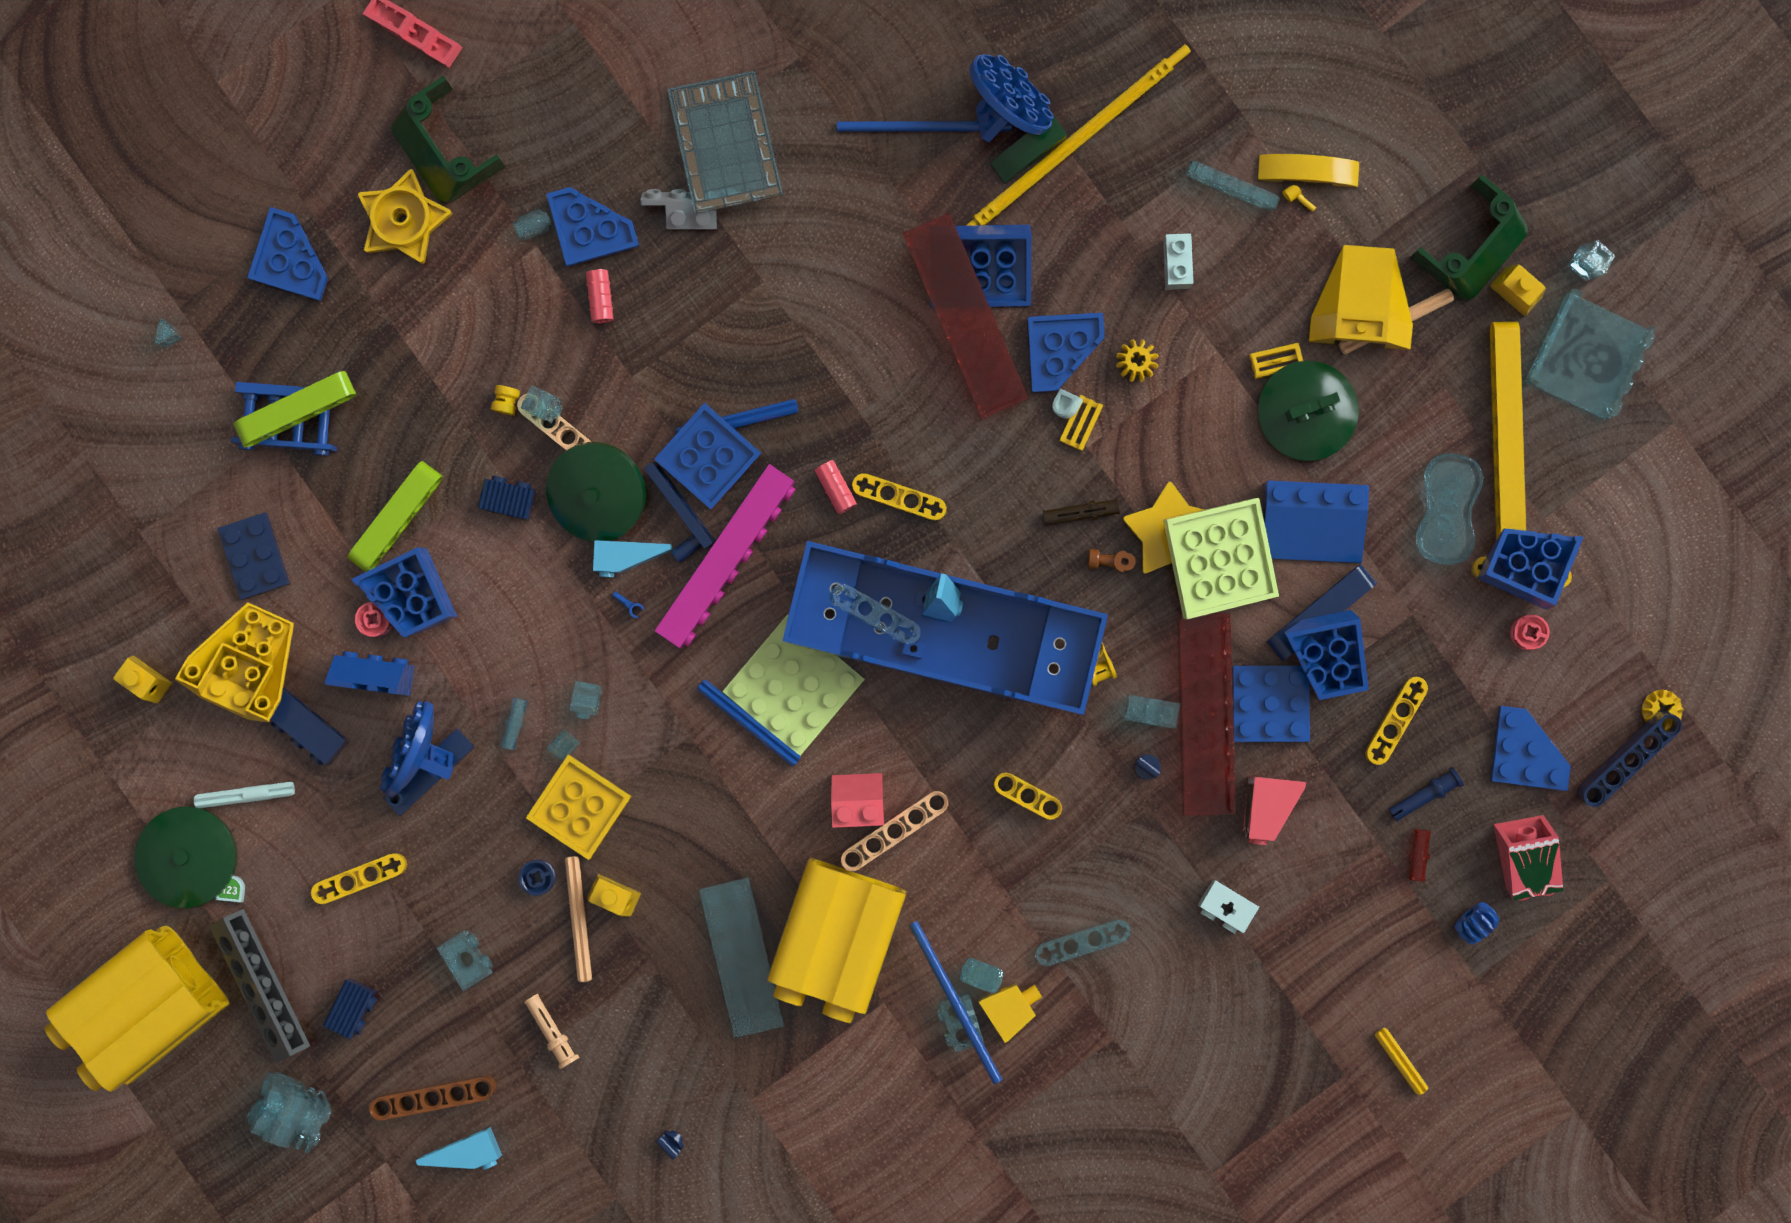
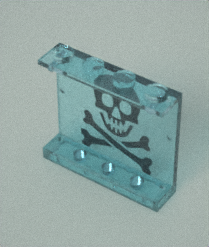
[1525,288,1656,421]

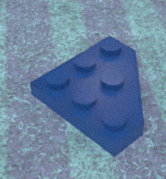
[546,187,640,267]
[247,207,328,301]
[1027,313,1105,393]
[1490,706,1571,791]

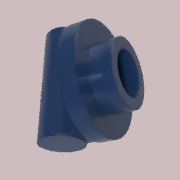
[1135,754,1161,780]
[655,1131,684,1160]

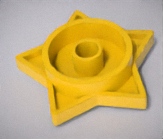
[358,169,452,264]
[1123,482,1204,574]

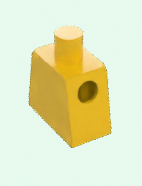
[1489,264,1546,317]
[113,656,172,704]
[587,874,641,916]
[978,983,1042,1043]

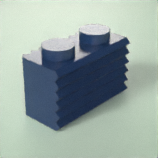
[477,475,536,521]
[323,978,377,1039]

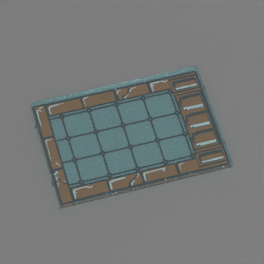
[667,70,783,214]

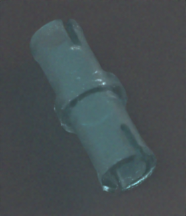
[500,697,529,750]

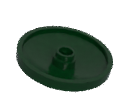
[546,442,646,542]
[134,807,237,908]

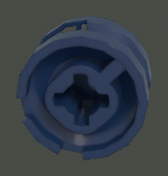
[518,859,556,896]

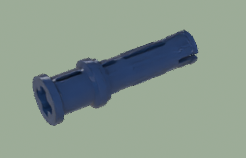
[1388,767,1464,822]

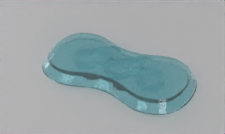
[1416,453,1483,565]

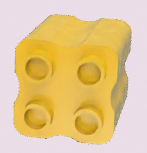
[767,858,906,1023]
[44,926,229,1092]

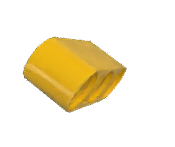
[993,772,1062,820]

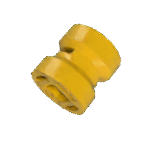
[490,385,520,416]

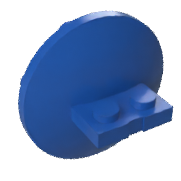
[969,54,1054,142]
[379,700,453,798]

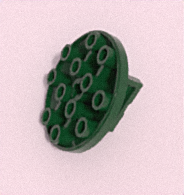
[1257,361,1359,461]

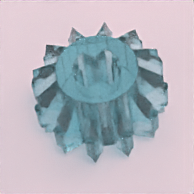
[960,958,1004,993]

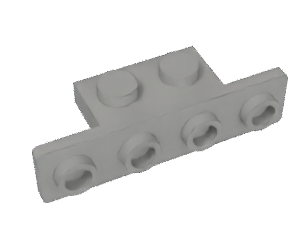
[640,189,741,229]

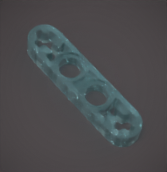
[1185,161,1280,211]
[830,585,921,644]
[1035,919,1131,966]

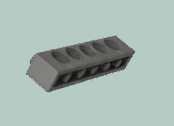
[209,909,310,1063]

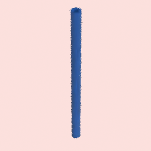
[837,121,1012,132]
[909,921,1003,1084]

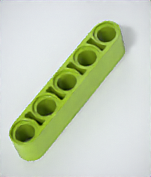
[233,371,356,448]
[347,461,443,572]

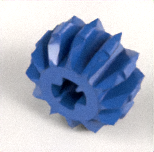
[1454,902,1500,944]

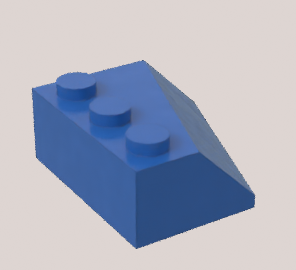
[1477,528,1583,610]
[351,547,457,638]
[1285,610,1369,700]
[325,651,414,696]

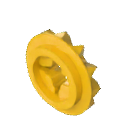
[1642,690,1684,730]

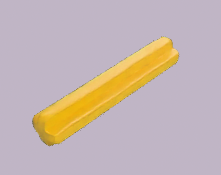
[1375,1028,1428,1096]

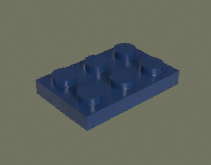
[217,512,290,600]

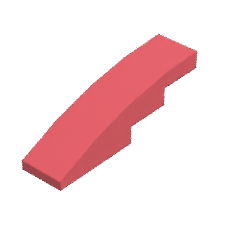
[362,0,463,68]

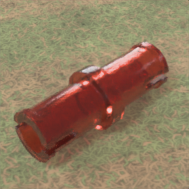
[1409,829,1431,882]

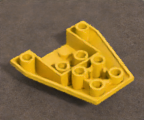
[1309,245,1413,350]
[175,602,294,722]

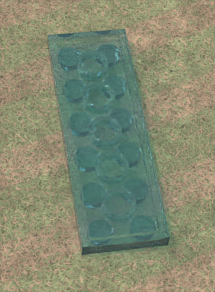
[699,877,784,1038]

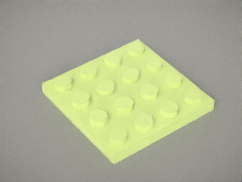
[1163,498,1279,619]
[722,614,865,756]

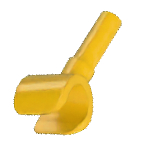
[1282,185,1316,212]

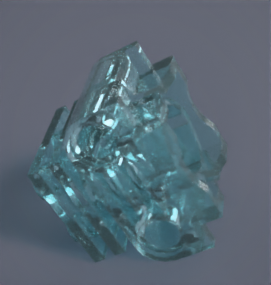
[246,1071,332,1153]

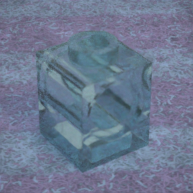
[1568,240,1616,281]
[521,385,563,424]
[569,681,603,720]

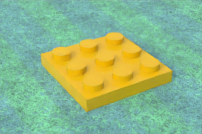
[526,754,632,860]

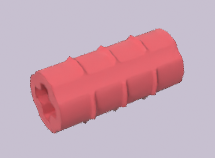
[586,269,614,324]
[814,460,857,515]

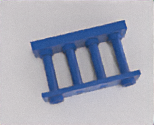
[231,382,337,456]

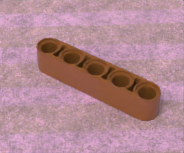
[369,1075,496,1120]

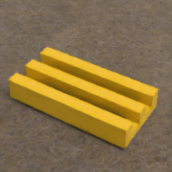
[1249,343,1303,380]
[1060,395,1103,451]

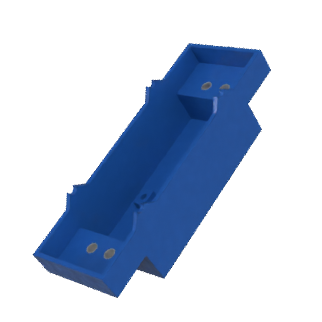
[782,541,1108,715]

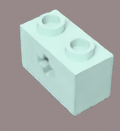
[1163,234,1193,290]
[1198,880,1259,934]

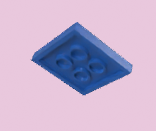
[654,402,761,509]
[1232,666,1310,742]

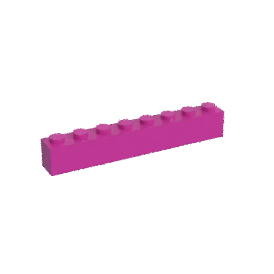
[655,464,796,649]

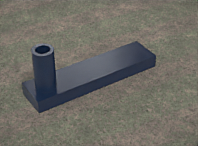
[644,462,716,563]
[383,729,475,816]

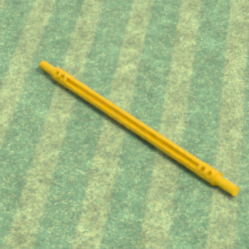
[966,44,1191,226]

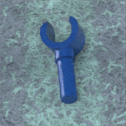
[612,591,644,618]

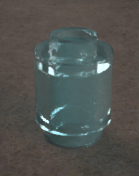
[513,208,552,240]

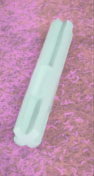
[194,782,295,808]

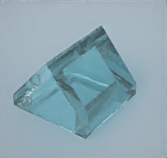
[155,319,183,348]
[547,728,580,761]

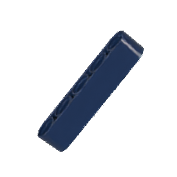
[1266,564,1377,661]
[1578,711,1682,807]

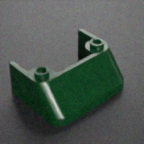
[391,75,505,204]
[1410,174,1528,301]

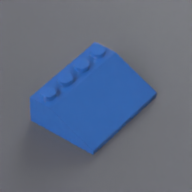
[930,225,1032,308]
[1262,481,1369,563]

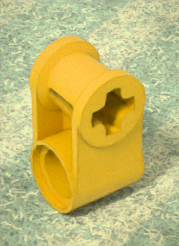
[1092,642,1117,687]

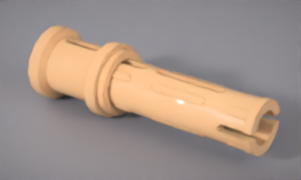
[524,994,579,1069]

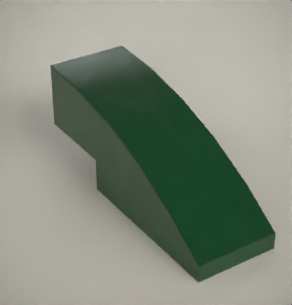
[990,115,1067,184]

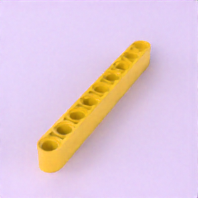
[1490,322,1526,540]

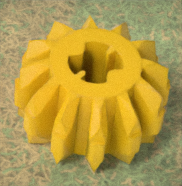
[1116,339,1159,382]

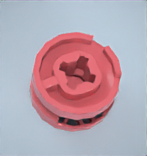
[355,602,393,637]
[1510,614,1550,650]

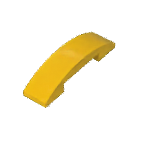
[1258,154,1359,188]

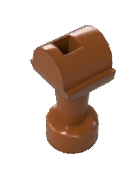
[1088,549,1136,574]

